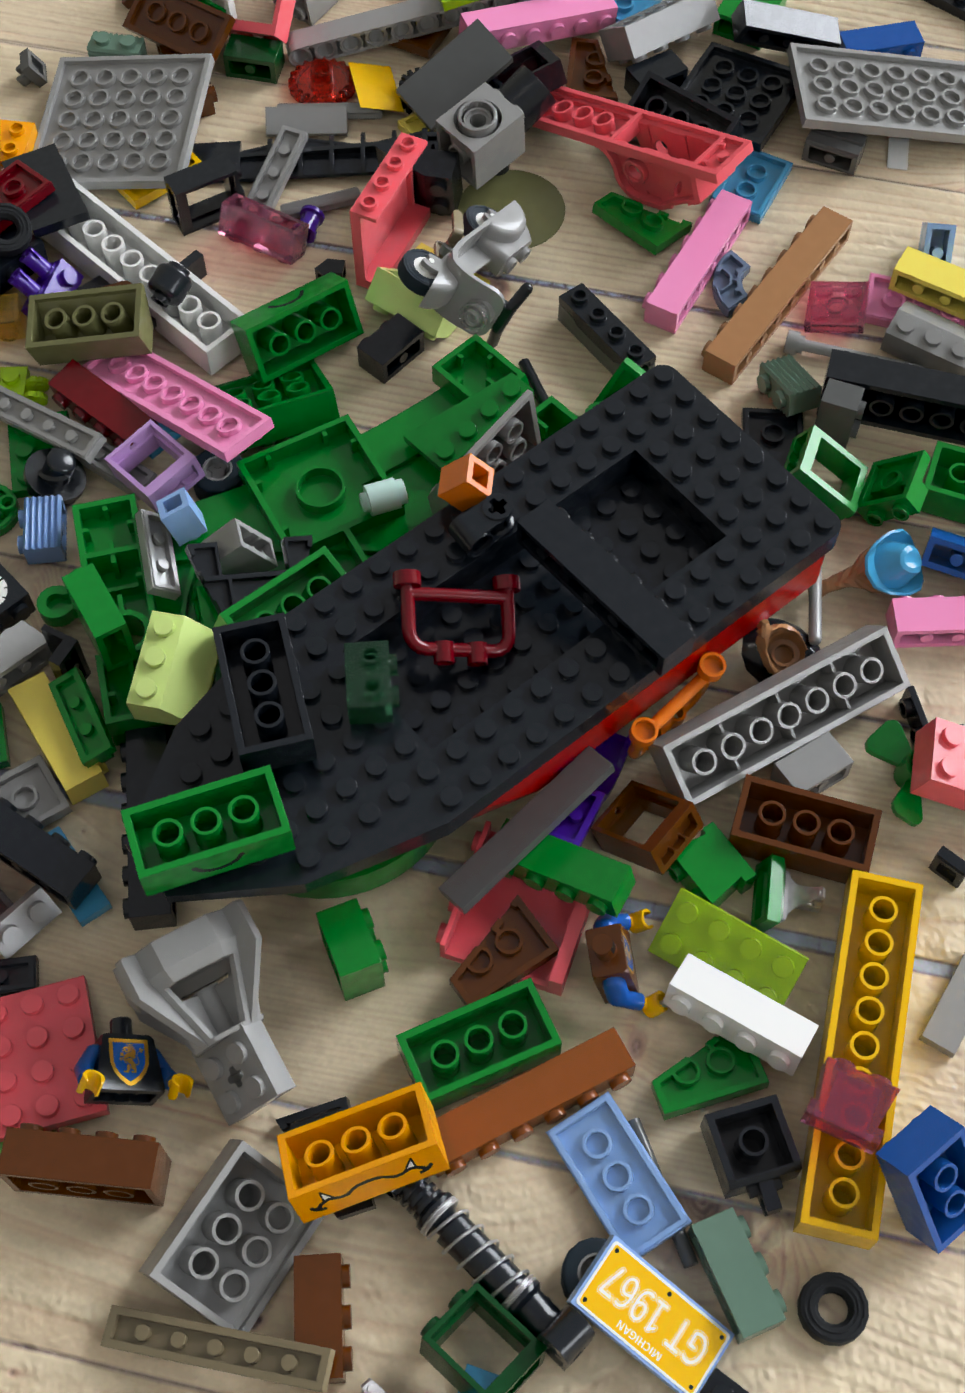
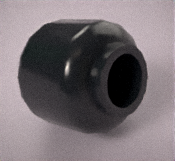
[147,261,192,308]

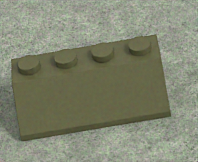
[25,283,154,366]

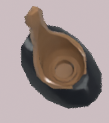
[741,618,821,682]

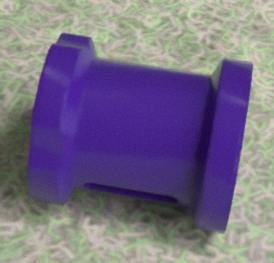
[292,205,325,244]

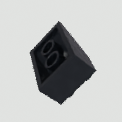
[375,142,463,216]

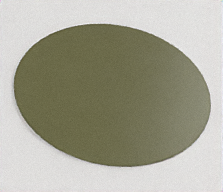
[458,170,565,248]

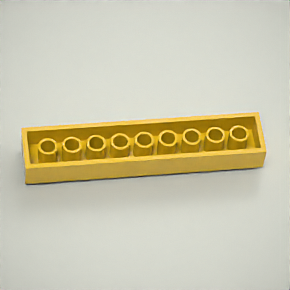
[793,869,924,1250]

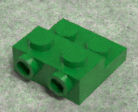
[857,450,931,526]

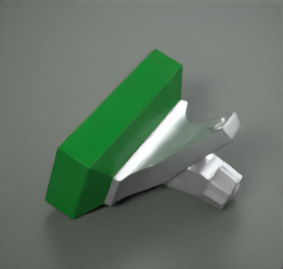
[751,854,826,933]

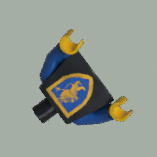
[74,1017,194,1106]

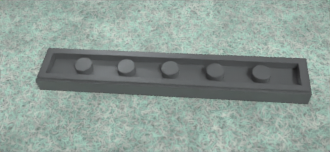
[439,746,615,914]

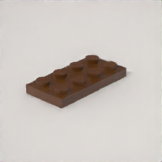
[122,0,236,67]

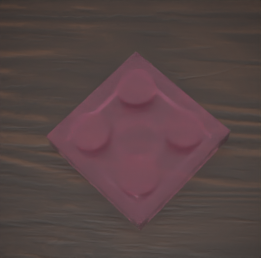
[804,281,870,334]

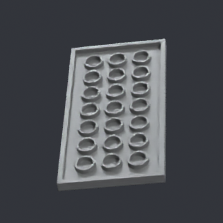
[787,43,965,144]

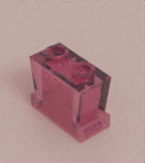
[800,1057,900,1154]

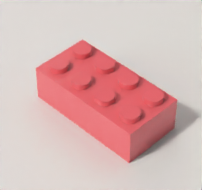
[910,717,965,811]

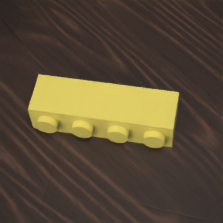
[888,246,965,320]
[8,671,109,805]

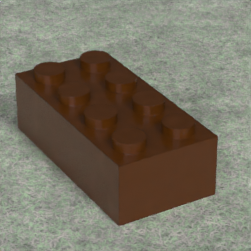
[728,774,882,884]
[0,1123,172,1206]

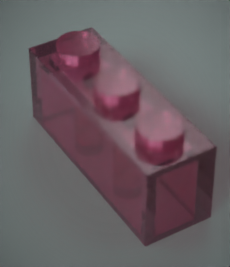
[218,193,309,265]

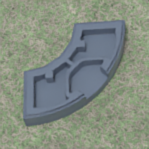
[712,250,751,318]

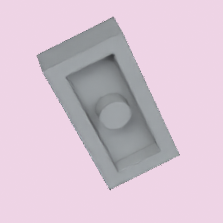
[0,884,62,959]

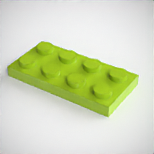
[647,888,809,1006]

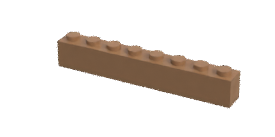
[701,206,853,385]

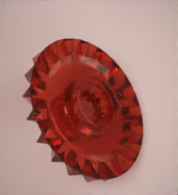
[288,56,356,103]

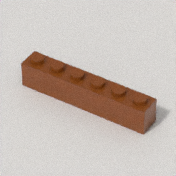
[436,1027,636,1178]

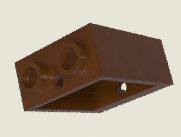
[590,780,704,875]

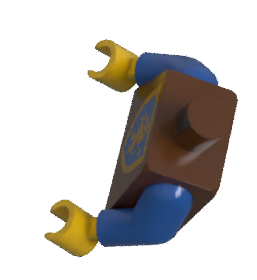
[585,909,668,1018]

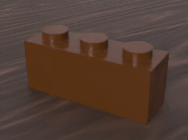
[294,1253,353,1384]

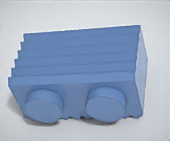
[17,494,67,565]

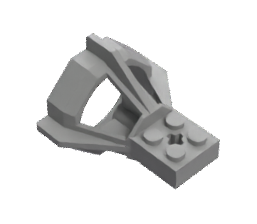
[113,899,296,1126]

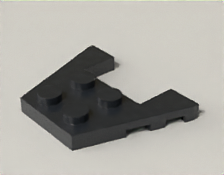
[185,535,313,615]

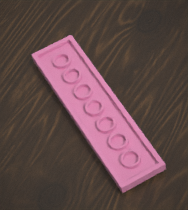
[82,352,274,463]

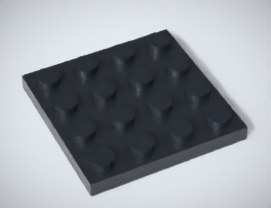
[680,42,796,152]

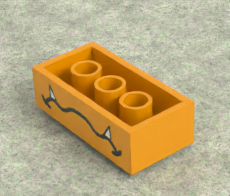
[277,1082,450,1224]

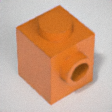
[437,453,495,512]

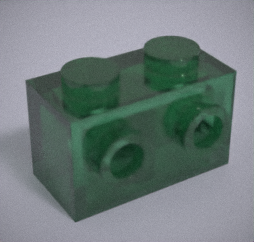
[344,640,400,725]

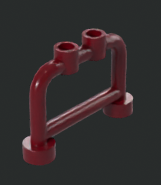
[393,569,521,667]

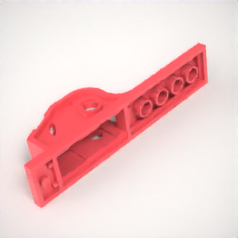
[532,86,754,210]

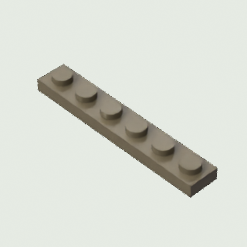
[100,1305,336,1393]

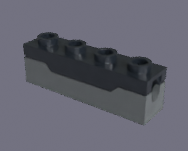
[558,283,656,375]

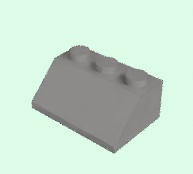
[880,301,965,376]

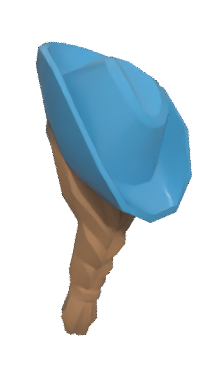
[807,528,924,597]

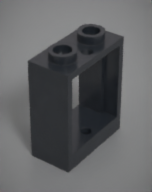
[488,40,567,92]
[164,153,246,236]

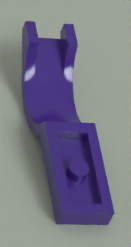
[549,733,631,847]

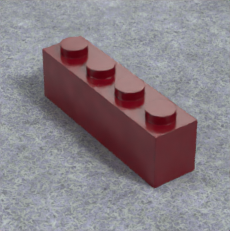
[48,359,159,448]

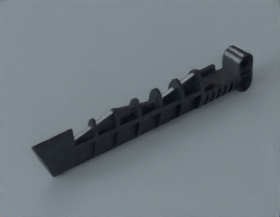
[192,128,510,184]

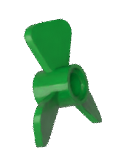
[865,720,923,827]

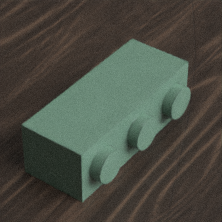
[687,1207,787,1345]

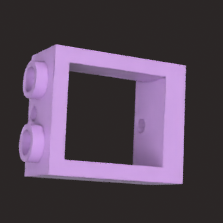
[104,419,205,513]

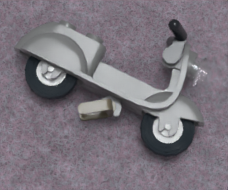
[398,200,533,348]

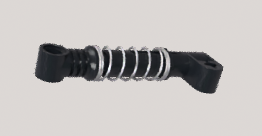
[386,1177,595,1371]

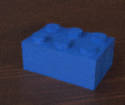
[875,1105,965,1254]

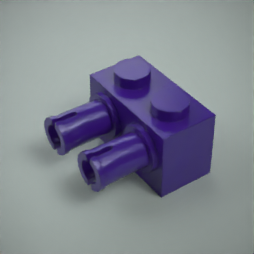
[8,246,84,317]

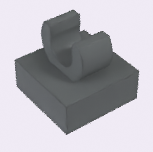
[16,48,48,88]

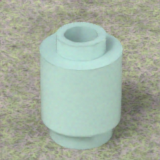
[359,477,408,516]

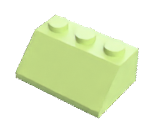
[365,267,457,341]
[126,611,219,726]

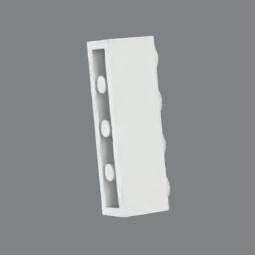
[662,953,819,1076]

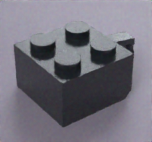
[700,1094,802,1217]

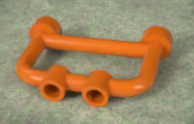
[627,652,727,759]

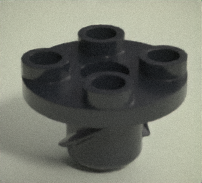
[23,448,87,505]

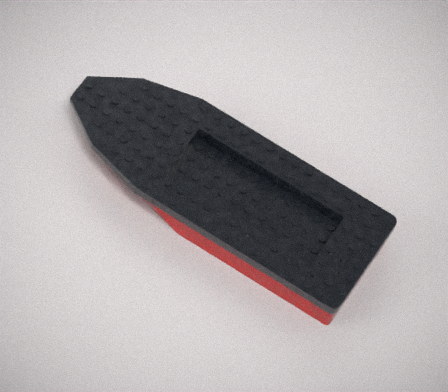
[124,365,841,903]

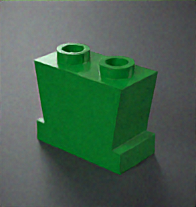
[667,822,757,907]

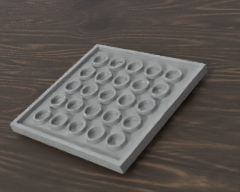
[33,53,215,190]

